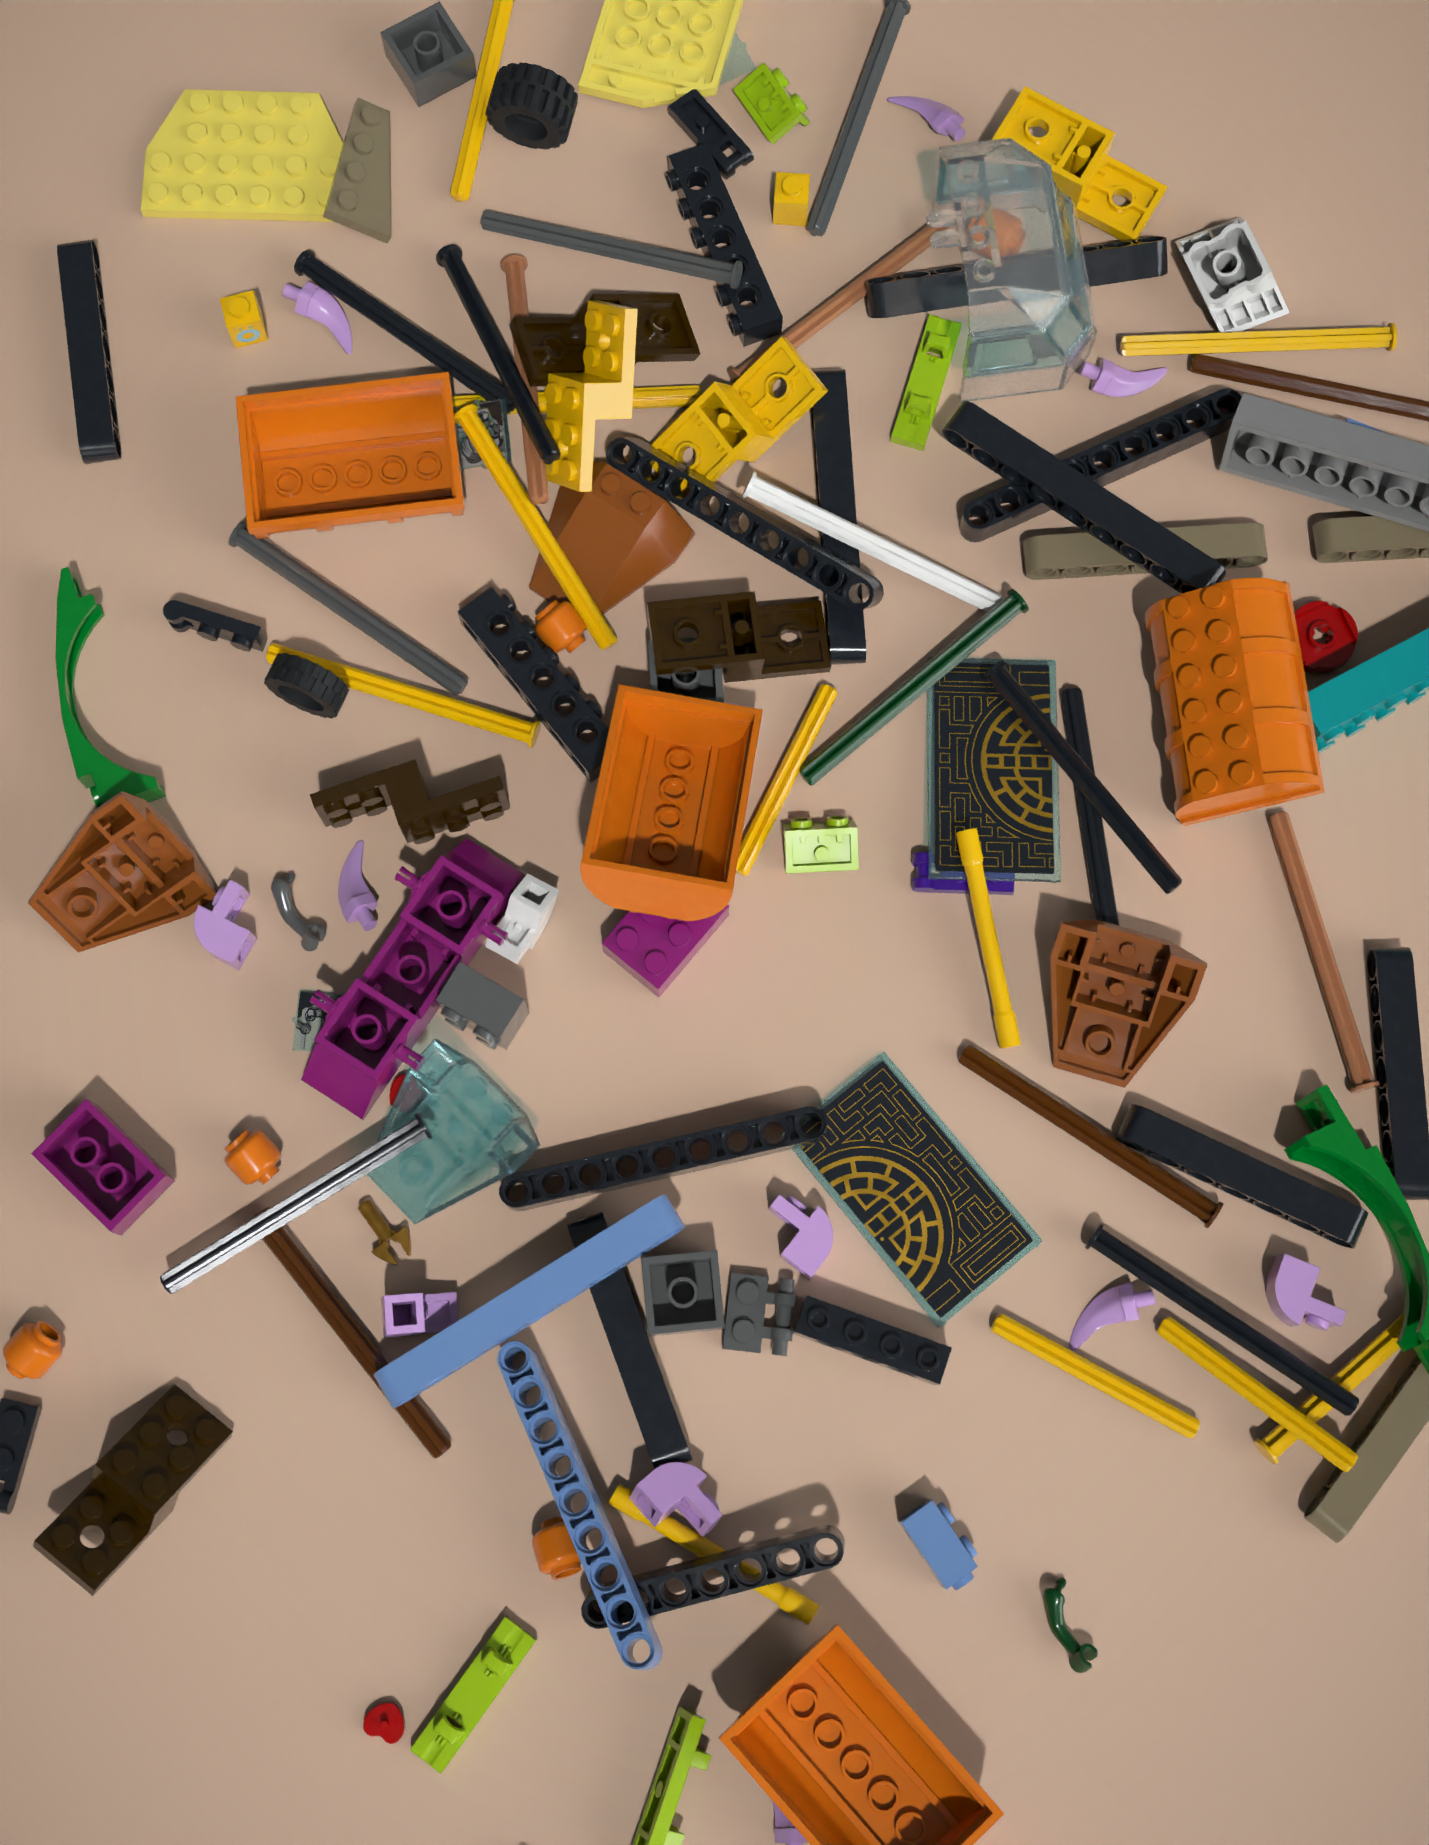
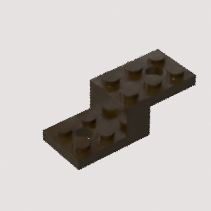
[509,294,701,387]
[647,591,831,683]
[310,759,510,844]
[33,1384,233,1596]

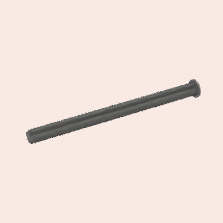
[806,0,911,237]
[480,209,743,289]
[228,521,468,695]

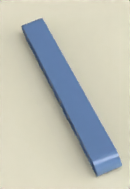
[374,1194,685,1409]
[497,1341,663,1671]

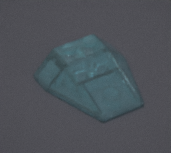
[367,1039,541,1224]

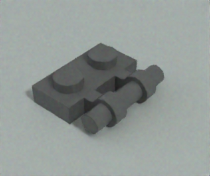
[723,1272,797,1356]

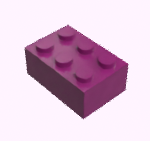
[602,905,729,997]
[31,1099,176,1236]

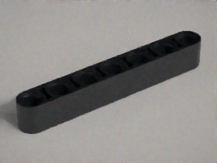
[57,239,121,464]
[1367,947,1429,1200]
[1116,1104,1369,1249]
[567,1211,693,1469]
[581,1525,845,1629]

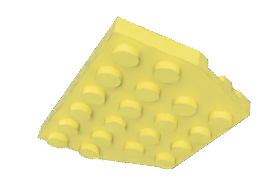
[578,0,744,108]
[141,89,343,222]

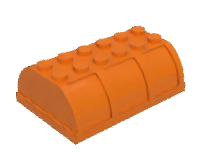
[235,372,465,539]
[1144,578,1325,826]
[580,684,763,921]
[719,1624,1004,1845]

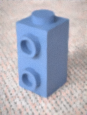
[898,1499,978,1590]

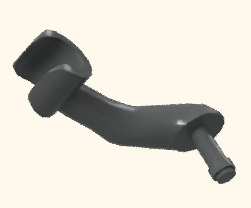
[271,873,326,951]

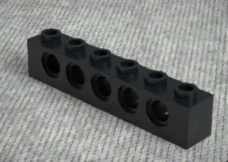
[665,143,783,347]
[457,587,609,783]

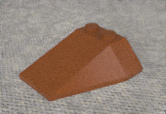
[529,461,695,615]
[28,791,217,953]
[1050,920,1207,1088]

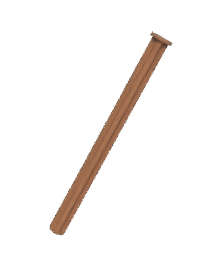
[728,217,949,384]
[500,254,549,505]
[1268,812,1380,1093]

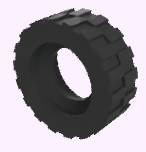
[264,653,349,719]

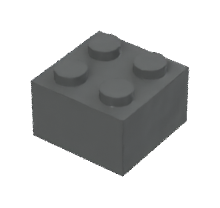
[380,2,476,107]
[648,638,724,703]
[436,962,529,1050]
[641,1250,725,1337]

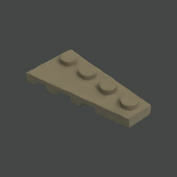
[323,98,391,243]

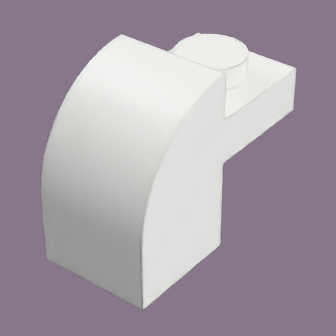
[485,873,559,964]

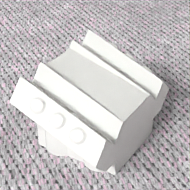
[1175,217,1290,332]

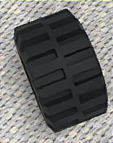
[485,62,578,150]

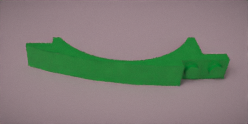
[55,567,166,807]
[1284,1084,1429,1373]

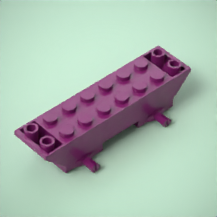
[301,838,526,1120]

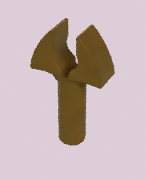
[358,1200,412,1265]

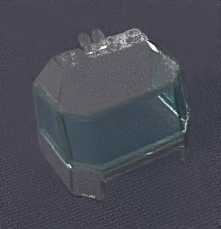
[926,138,1097,403]

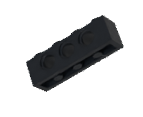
[793,1295,952,1385]

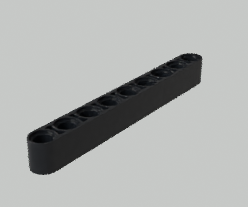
[866,236,1168,318]
[811,369,866,665]
[959,388,1242,543]
[942,401,1226,594]
[606,438,884,610]
[499,1107,827,1211]

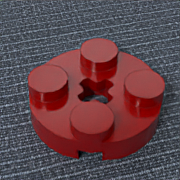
[1295,601,1358,673]

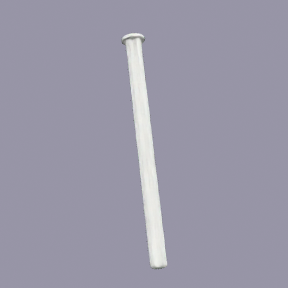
[742,471,1004,612]

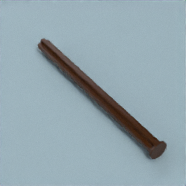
[1190,354,1429,422]
[958,1045,1223,1228]
[253,1207,451,1459]

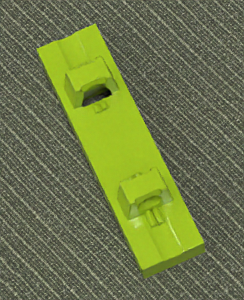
[890,314,962,451]
[410,1616,537,1774]
[632,1706,711,1845]

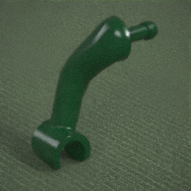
[1043,1577,1098,1673]

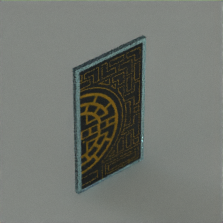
[927,657,1061,883]
[781,1052,1042,1328]

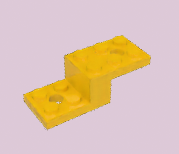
[990,86,1168,241]
[545,300,638,492]
[651,336,828,497]

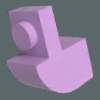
[194,880,257,970]
[769,1195,833,1280]
[1266,1253,1347,1331]
[381,1292,458,1337]
[629,1462,722,1537]

